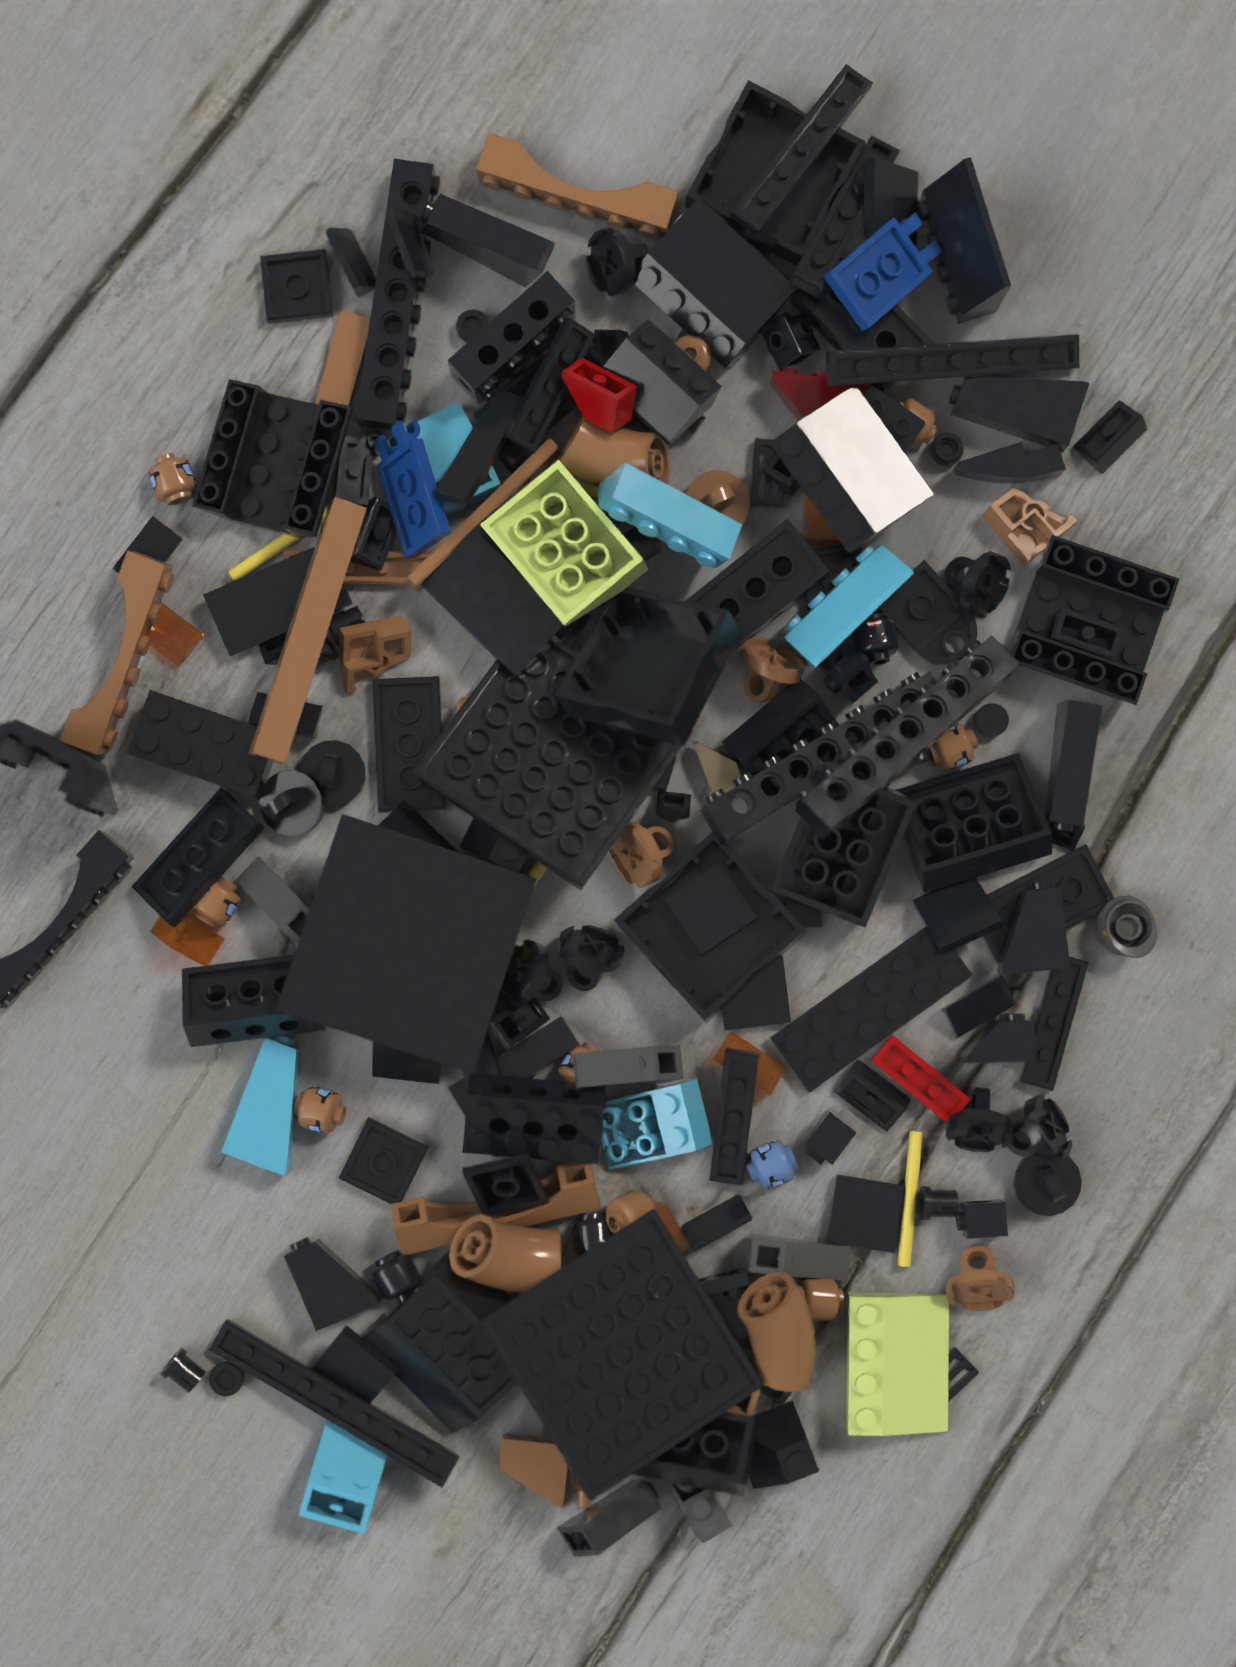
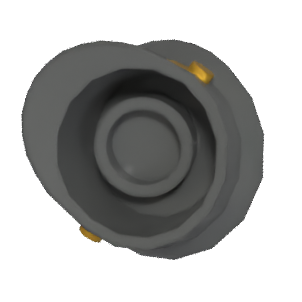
[1097,895,1157,958]

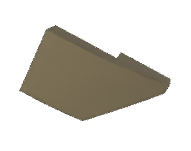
[692,741,741,799]

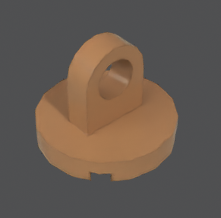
[686,470,750,526]
[739,637,805,702]
[609,821,674,888]
[946,1245,1015,1311]

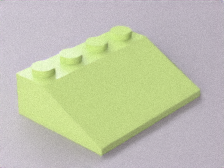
[480,460,648,626]
[846,1292,949,1436]

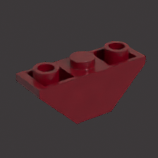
[770,368,872,421]

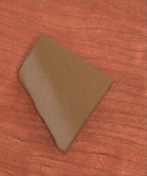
[982,488,1077,566]
[339,615,412,694]
[499,1434,568,1507]

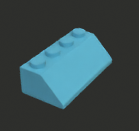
[597,462,742,568]
[781,544,914,667]

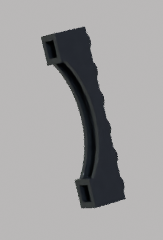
[0,830,134,1009]

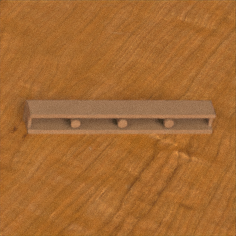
[249,497,367,764]

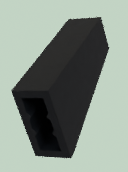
[420,194,556,288]
[948,376,1089,452]
[1045,700,1103,832]

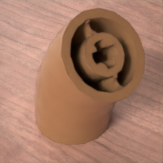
[554,415,670,487]
[449,1214,561,1293]
[738,1271,816,1392]

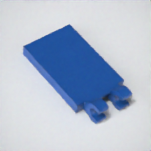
[823,213,942,331]
[374,420,451,559]

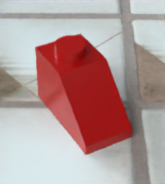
[562,358,637,434]

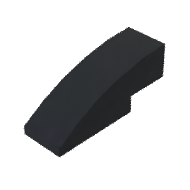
[954,441,1066,483]

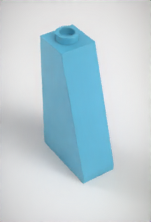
[221,1036,301,1176]

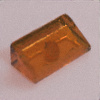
[149,602,204,666]
[712,1031,787,1096]

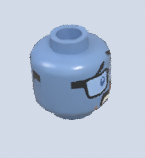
[746,1140,798,1190]

